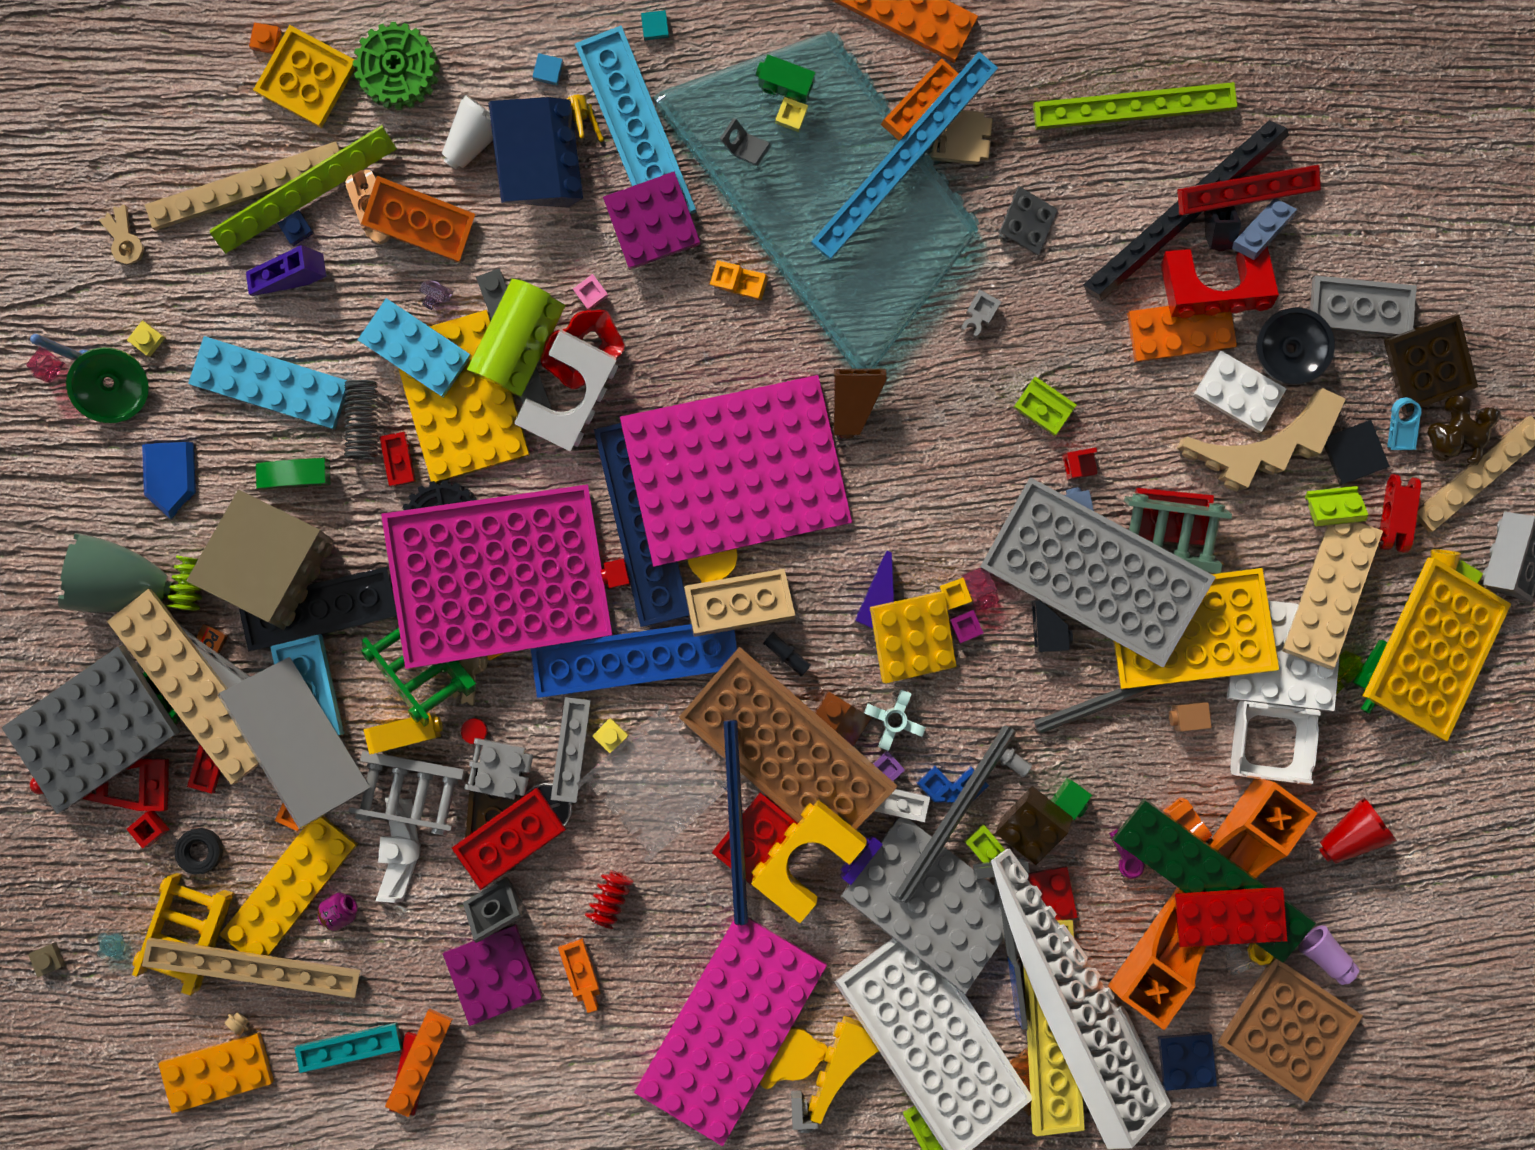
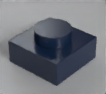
[277,210,314,246]

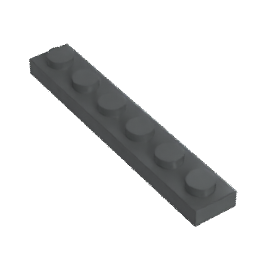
[476,268,553,410]

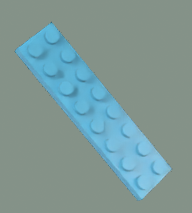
[575,25,696,214]

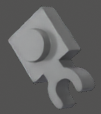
[961,289,1001,338]

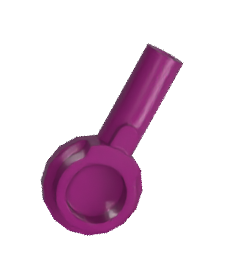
[1109,829,1145,879]

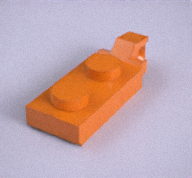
[558,938,600,1013]

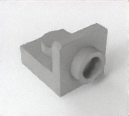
[791,1091,819,1133]

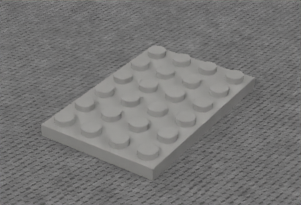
[840,817,1004,994]

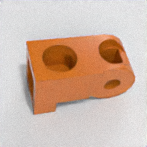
[1163,797,1212,841]

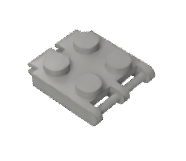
[464,738,533,799]

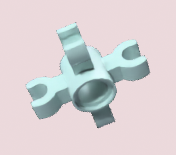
[864,690,926,751]

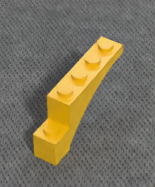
[807,1015,879,1124]

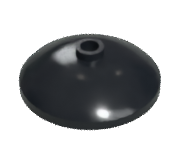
[1256,307,1335,385]

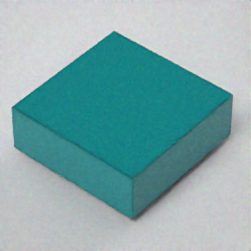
[641,10,669,41]

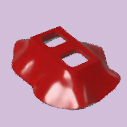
[540,310,625,389]

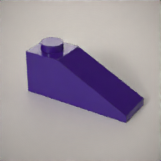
[246,245,326,296]
[854,551,894,629]

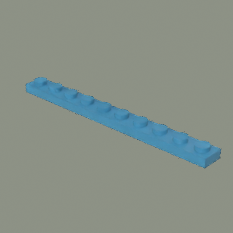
[811,52,998,261]

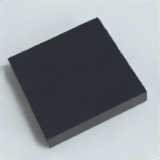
[1324,420,1390,485]

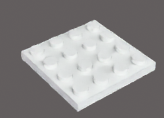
[1227,601,1339,712]

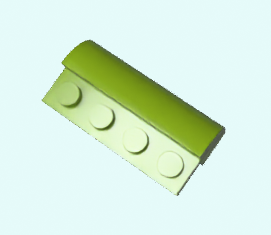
[467,278,566,396]

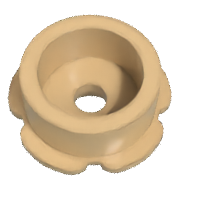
[224,1012,249,1036]

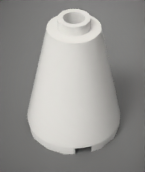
[442,95,493,169]

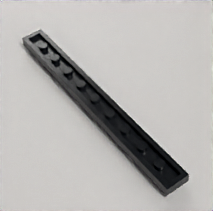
[1083,120,1289,301]

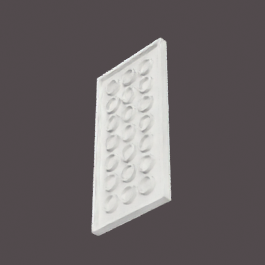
[834,938,1032,1150]

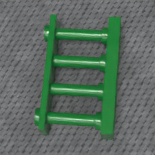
[361,628,476,727]

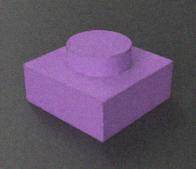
[873,751,905,781]

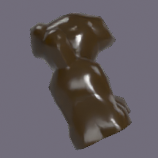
[1427,396,1501,465]

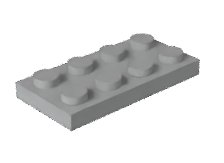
[1310,276,1417,336]

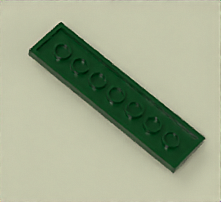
[1113,798,1316,963]

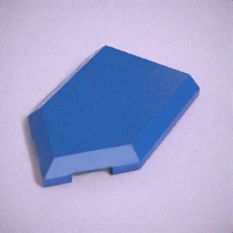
[142,442,196,519]

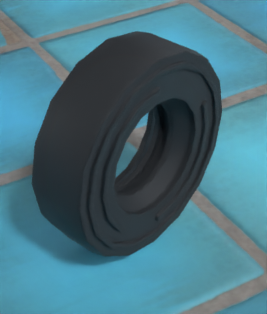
[175,828,223,875]

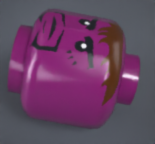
[318,892,357,931]

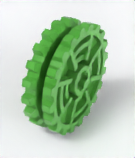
[353,22,439,110]

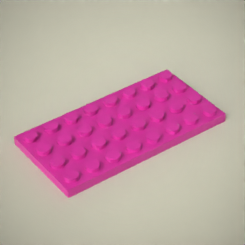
[634,917,827,1147]

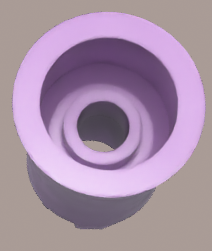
[1299,925,1360,985]

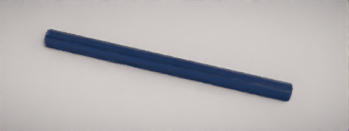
[724,720,748,925]

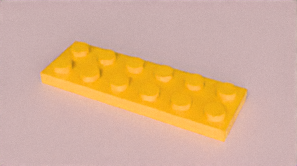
[219,816,358,956]

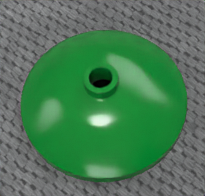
[66,347,149,423]

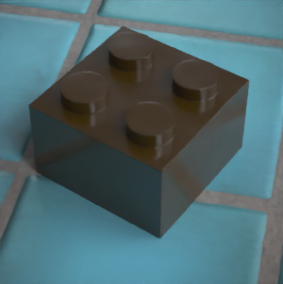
[995,786,1073,865]

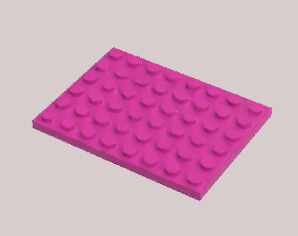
[620,375,852,567]
[381,484,612,669]

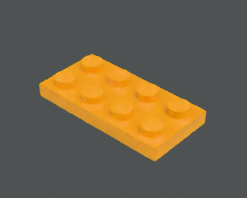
[158,1032,274,1113]

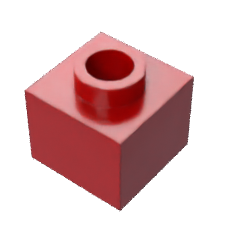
[601,558,630,589]
[126,811,170,849]

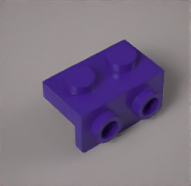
[840,835,883,885]

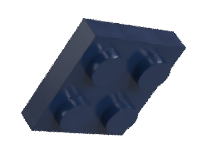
[1158,1032,1217,1091]

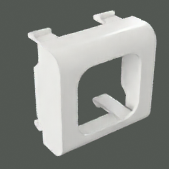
[1231,701,1321,785]

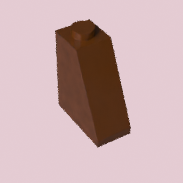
[833,369,887,439]

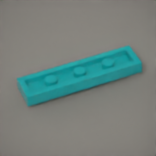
[294,1022,403,1073]

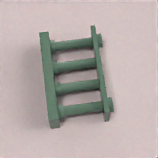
[1124,493,1232,574]

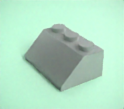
[1483,512,1535,602]

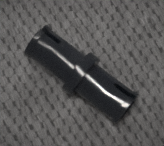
[763,631,812,677]

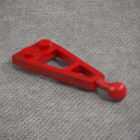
[30,759,169,811]

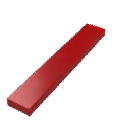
[1177,165,1321,215]

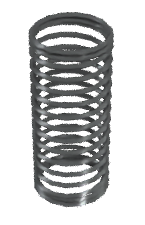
[344,380,378,460]

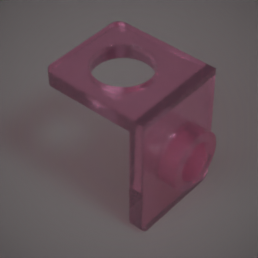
[26,347,65,383]

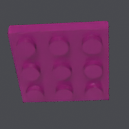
[603,171,701,270]
[442,924,543,1026]

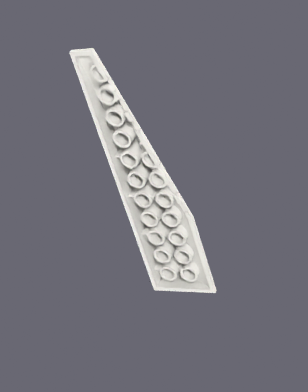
[991,848,1172,1149]

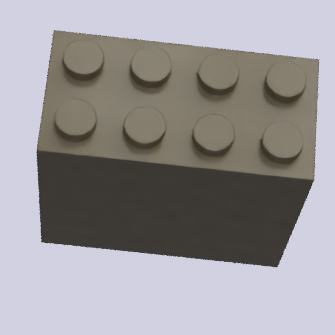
[186,489,334,630]

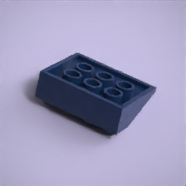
[488,97,583,208]

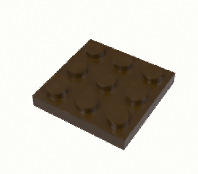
[1383,314,1478,413]

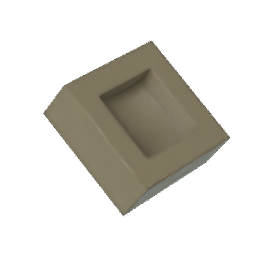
[28,942,66,978]

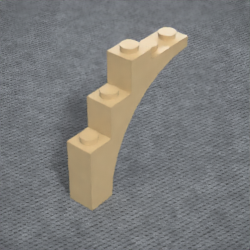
[1176,388,1346,491]

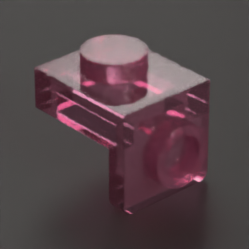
[962,568,999,611]

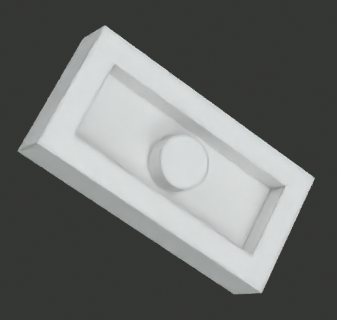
[875,789,930,822]

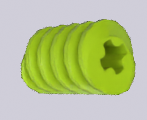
[166,555,202,611]

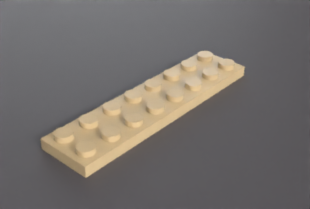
[107,589,260,785]

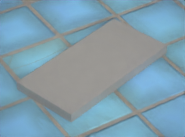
[218,657,370,829]

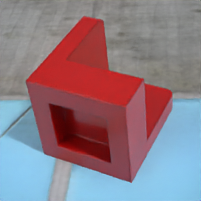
[1063,447,1098,480]

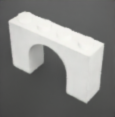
[514,329,618,451]

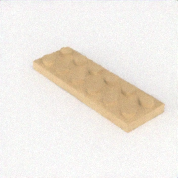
[1282,522,1383,670]

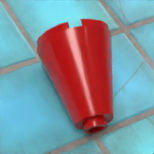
[1319,797,1397,864]

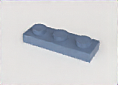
[1232,198,1297,260]

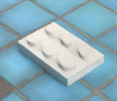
[1193,351,1286,433]

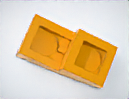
[710,260,769,301]

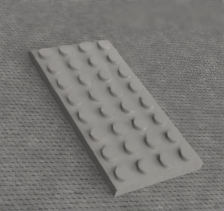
[980,477,1215,668]

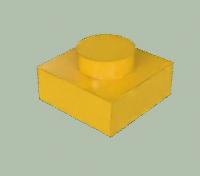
[938,577,972,610]

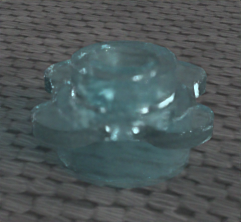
[97,933,124,959]

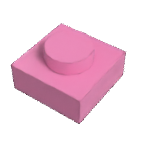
[573,274,609,310]

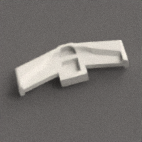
[376,797,421,903]

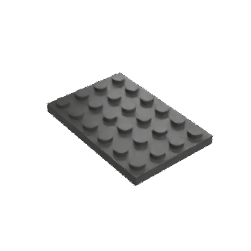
[1,645,180,814]

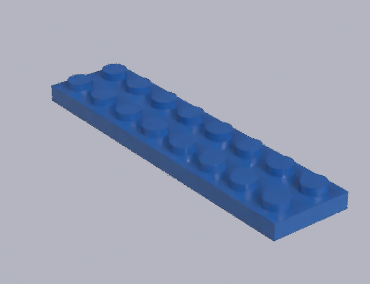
[530,624,737,698]

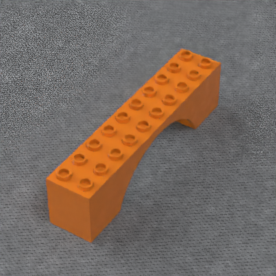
[1108,779,1318,1031]

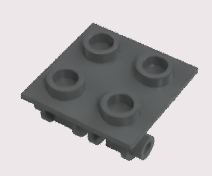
[998,186,1058,255]

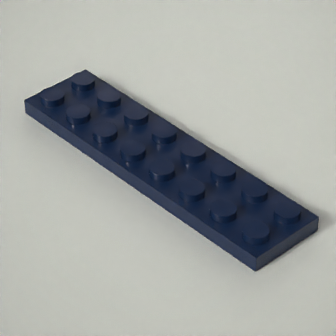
[594,423,690,627]

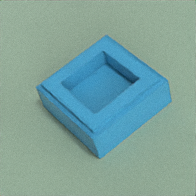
[532,53,564,86]

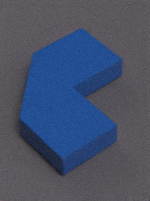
[917,765,989,803]

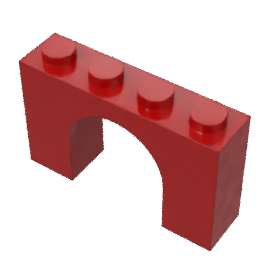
[1161,246,1279,318]

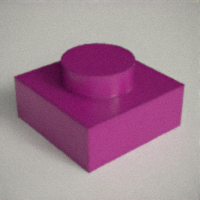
[949,610,984,643]

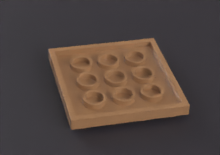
[1218,957,1363,1102]

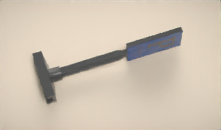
[973,858,1029,1030]

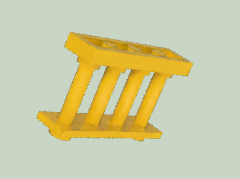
[132,873,234,996]

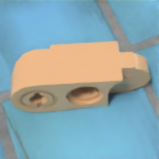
[345,170,391,244]

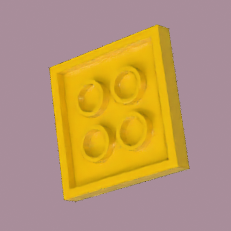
[253,25,355,129]
[870,591,956,683]

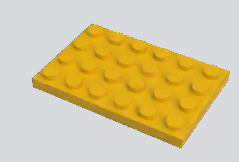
[398,310,530,483]
[1363,558,1511,741]
[1113,568,1279,689]

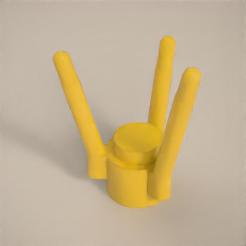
[567,94,604,142]

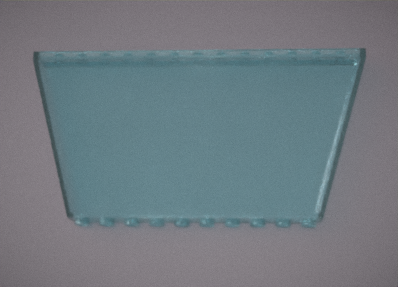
[653,31,979,369]

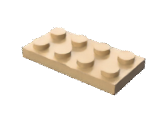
[684,568,795,637]

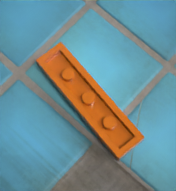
[880,58,959,141]
[385,1009,453,1117]

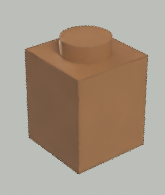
[1169,702,1212,731]

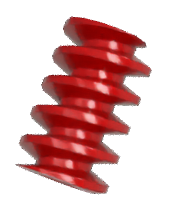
[585,870,634,929]

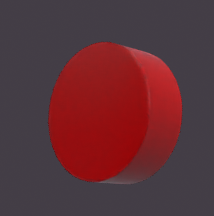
[461,718,488,744]

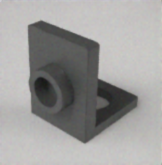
[720,118,771,166]

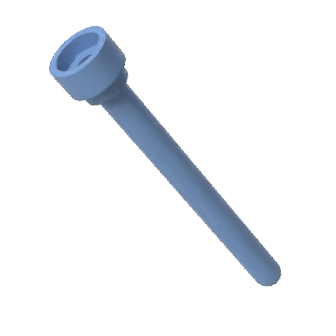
[30,334,88,361]

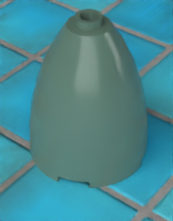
[58,533,172,613]

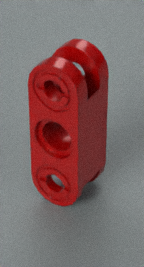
[1378,474,1421,553]

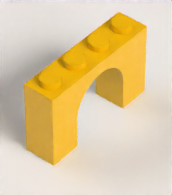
[751,799,867,923]

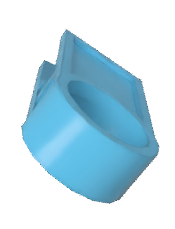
[1387,397,1422,450]

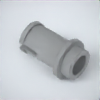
[999,747,1032,778]

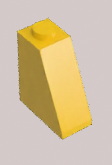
[363,712,443,755]

